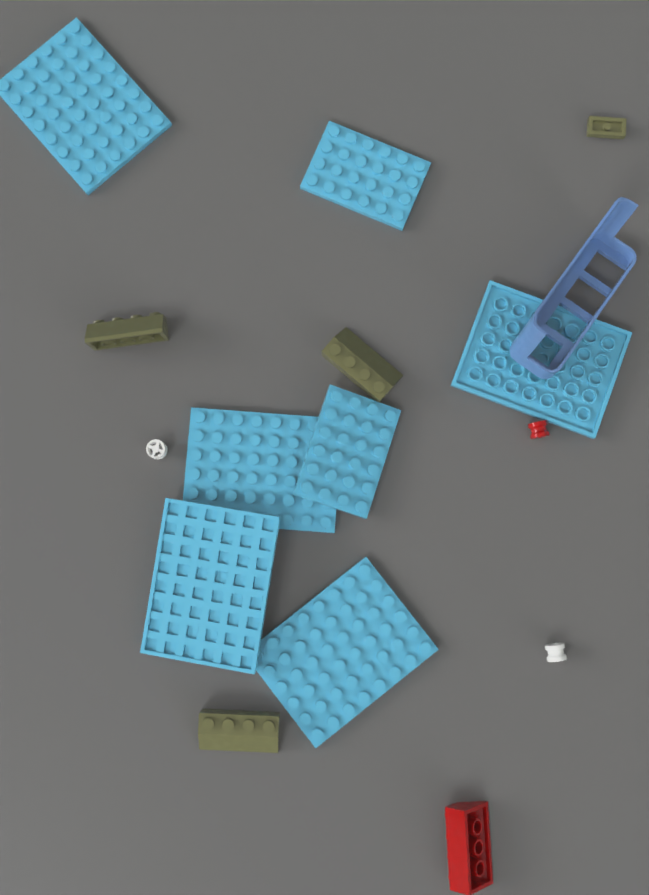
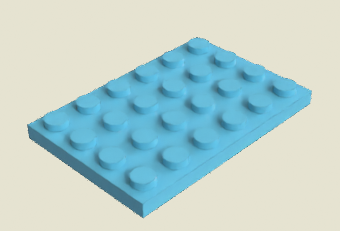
[300,121,431,231]
[293,384,401,519]

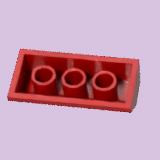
[445,801,493,895]

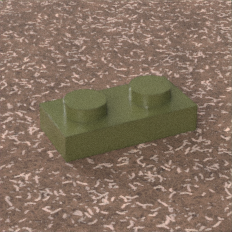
[587,116,626,139]

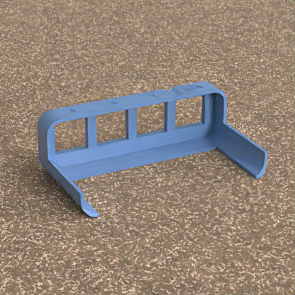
[510,197,639,379]

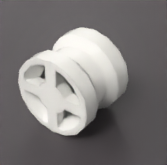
[146,439,168,460]
[545,643,567,662]

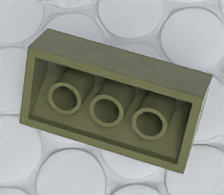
[85,312,169,351]
[322,327,403,402]
[198,709,280,753]

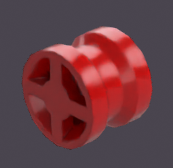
[528,420,550,439]

